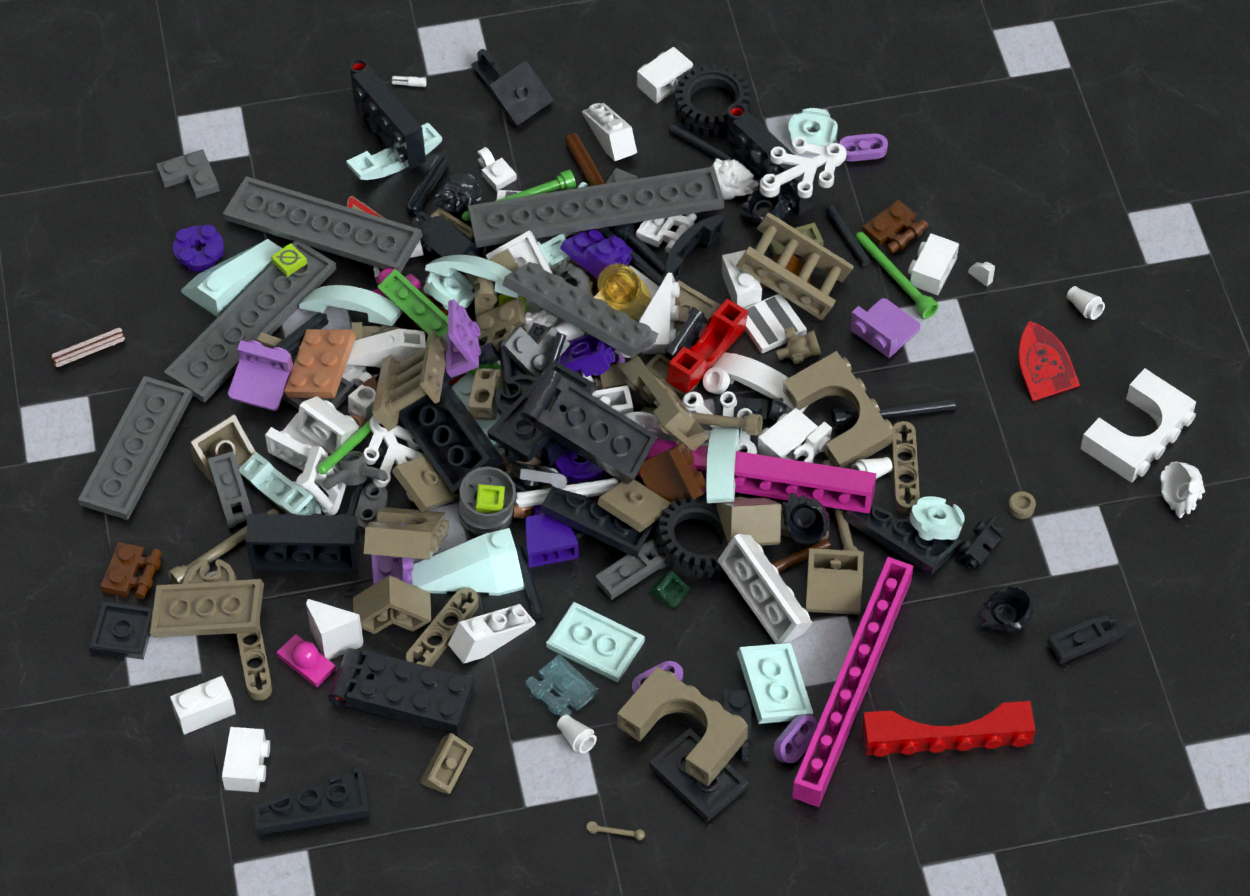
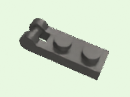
[208,451,253,529]
[595,539,667,600]

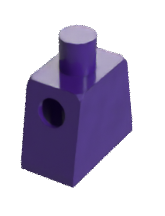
[525,504,579,568]

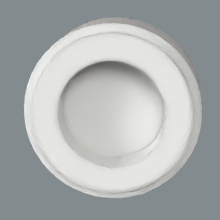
[703,367,730,394]

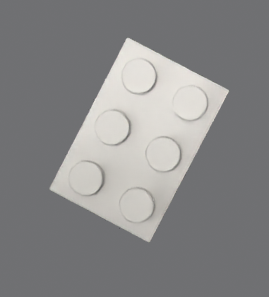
[486,230,554,313]

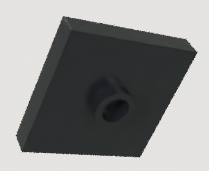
[487,60,554,127]

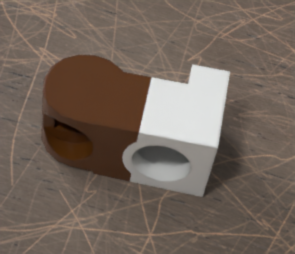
[348,374,380,422]

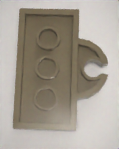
[150,559,264,638]

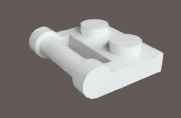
[297,446,346,515]

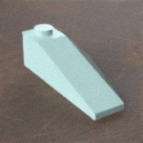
[181,239,282,317]
[412,528,524,596]

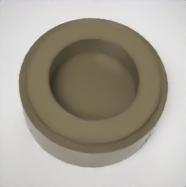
[1008,491,1036,519]

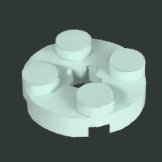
[788,108,837,147]
[423,271,475,310]
[910,496,965,540]

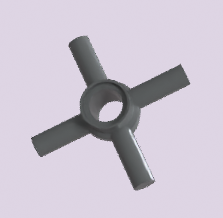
[322,447,386,490]

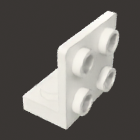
[265,413,329,471]

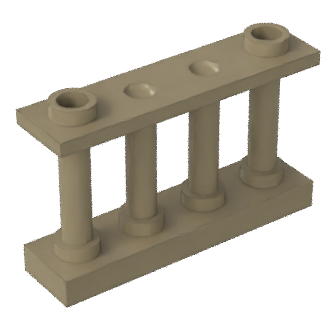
[736,212,854,320]
[372,329,448,432]

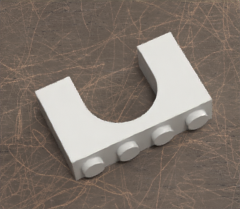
[1080,369,1196,483]

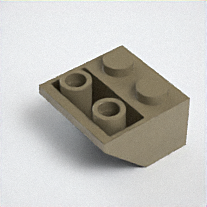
[806,548,864,615]

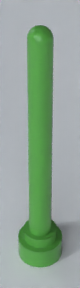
[462,169,576,221]
[855,232,939,319]
[317,418,372,474]

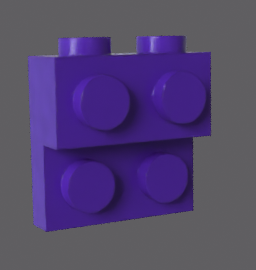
[560,229,633,279]
[558,334,617,377]

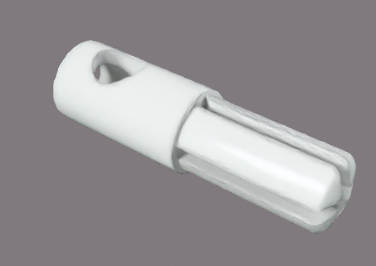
[392,76,426,87]

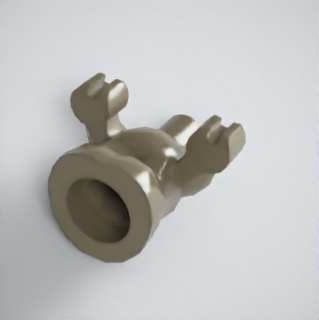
[777,326,821,364]

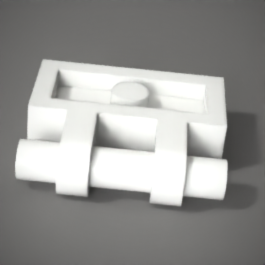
[636,213,697,253]

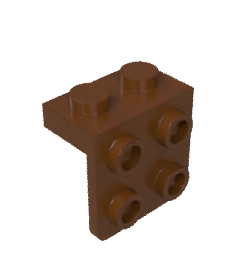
[638,442,707,503]

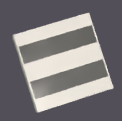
[745,294,807,354]

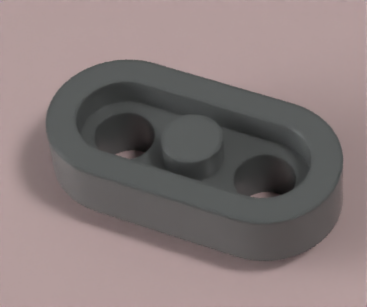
[355,483,388,533]

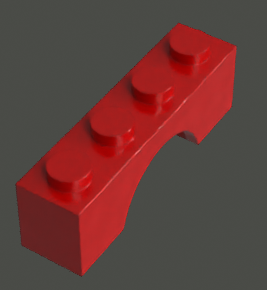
[666,299,749,394]

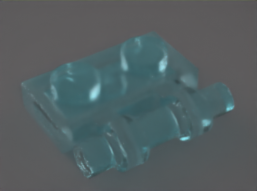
[525,654,597,717]

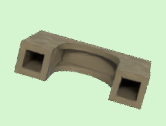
[783,351,894,469]
[364,507,449,559]
[617,666,748,786]

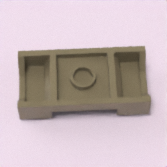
[621,355,709,452]

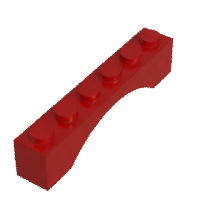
[862,701,1035,757]

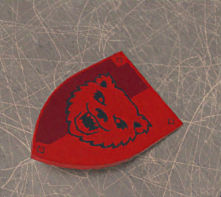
[1018,321,1080,402]

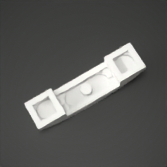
[713,353,807,413]

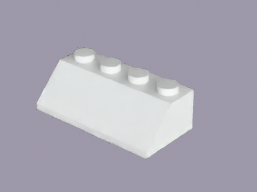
[717,534,813,644]

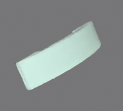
[346,123,442,180]
[425,255,521,298]
[299,285,403,326]
[707,428,739,503]
[239,452,313,515]

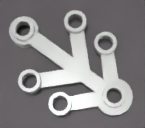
[760,137,846,198]
[682,391,757,454]
[362,415,425,502]

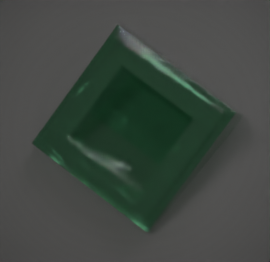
[649,570,690,608]

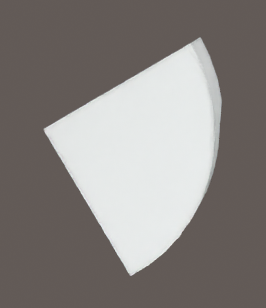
[968,262,995,286]

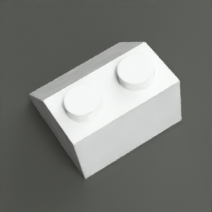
[296,396,359,454]

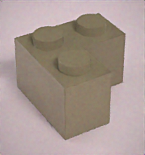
[353,575,431,634]

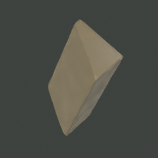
[420,733,473,795]

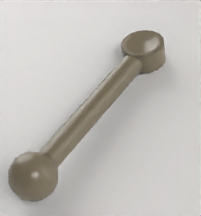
[586,821,645,840]

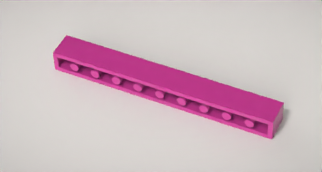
[636,438,876,514]
[792,557,913,807]

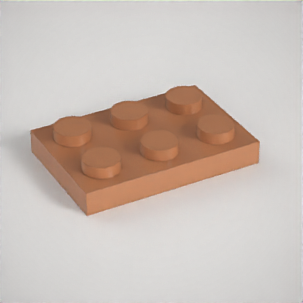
[284,329,356,399]

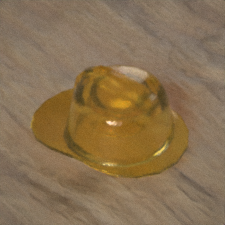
[597,263,652,320]

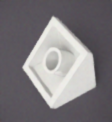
[306,599,363,660]

